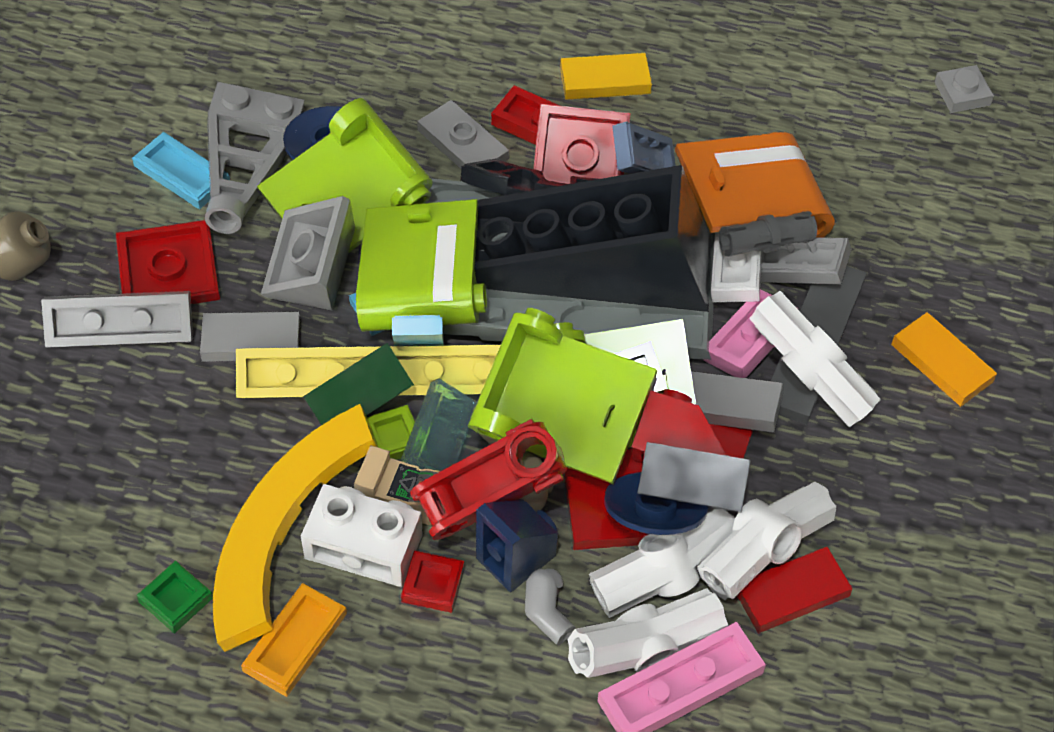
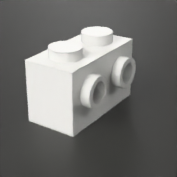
[301,484,423,587]

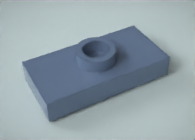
[612,122,676,174]

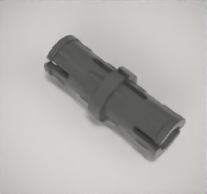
[719,211,817,257]

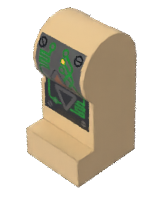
[354,445,446,526]

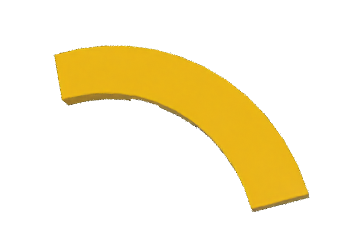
[213,404,378,652]

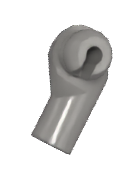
[525,568,576,646]

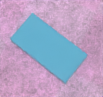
[132,132,230,210]
[392,315,444,346]

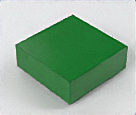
[136,561,213,634]

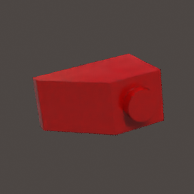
[631,389,726,462]

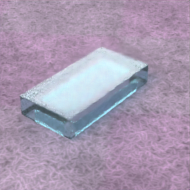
[400,378,477,471]

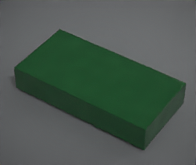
[303,343,414,425]

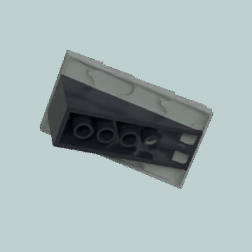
[426,165,715,360]

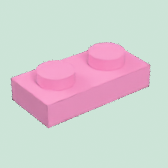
[704,289,798,378]

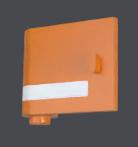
[675,132,835,238]

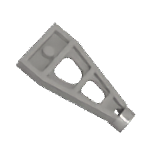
[205,82,304,234]

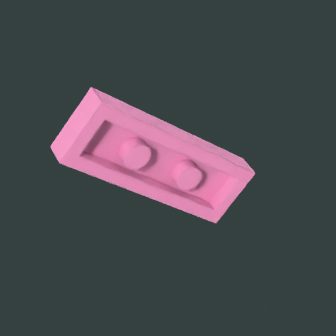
[598,622,766,732]

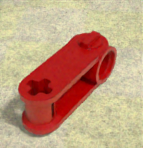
[410,419,567,540]

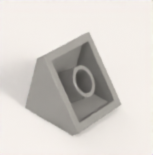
[261,196,355,310]

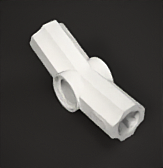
[749,291,881,427]
[697,482,836,600]
[589,507,735,618]
[567,588,728,678]

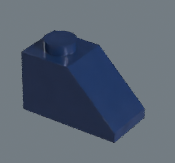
[476,499,558,593]

